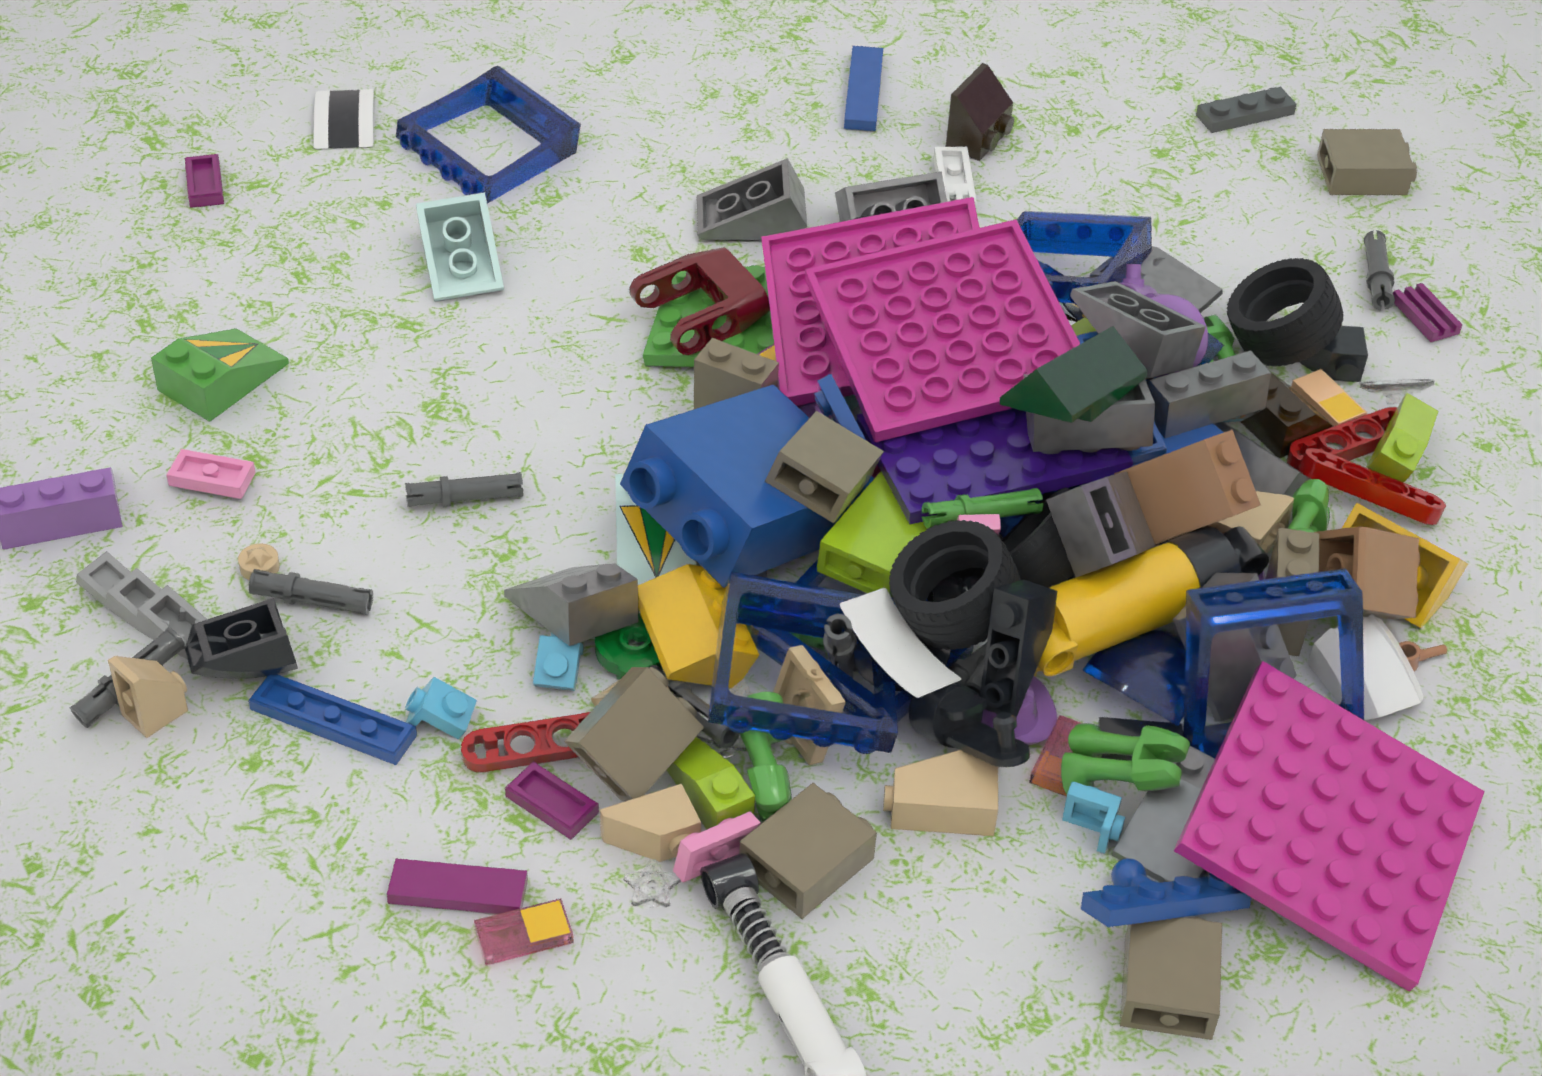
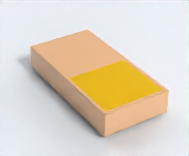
[1291,369,1367,426]

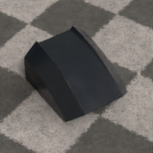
[185,598,298,679]

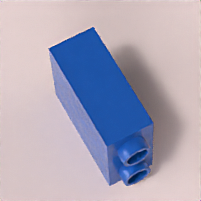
[620,384,874,588]

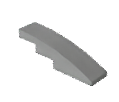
[76,551,207,659]

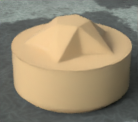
[238,543,280,580]

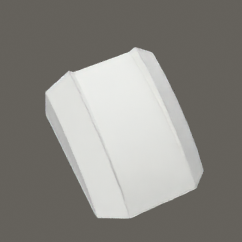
[1308,614,1424,720]

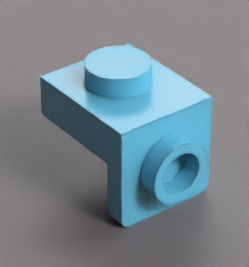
[533,632,584,691]
[405,677,477,739]
[1062,781,1125,854]

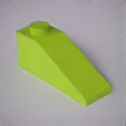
[1366,393,1439,482]
[667,736,755,830]

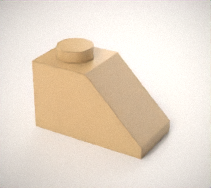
[108,656,188,738]
[600,784,701,862]

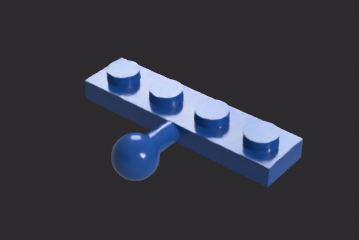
[1081,858,1251,927]

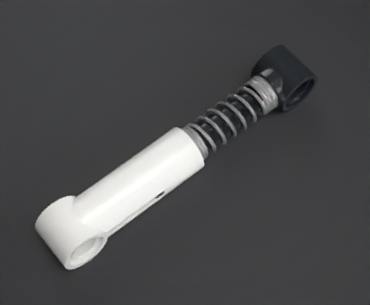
[700,853,867,1076]

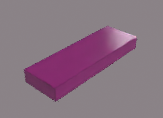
[387,858,528,916]

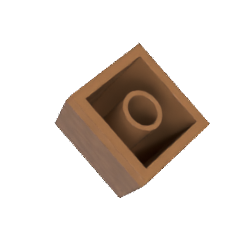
[1114,429,1261,544]
[1312,526,1420,619]

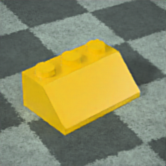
[1341,502,1468,628]
[638,564,759,689]

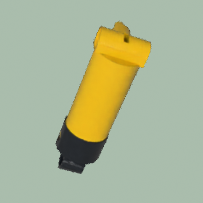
[1034,525,1269,677]

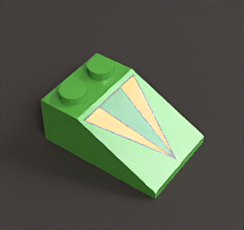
[151,328,289,422]

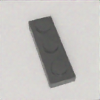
[1196,86,1297,133]

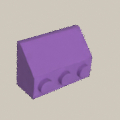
[0,467,123,550]

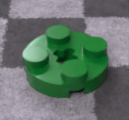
[595,609,663,680]

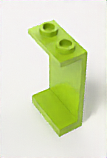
[817,471,927,598]

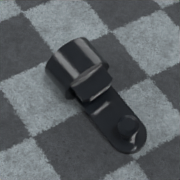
[909,682,1030,767]

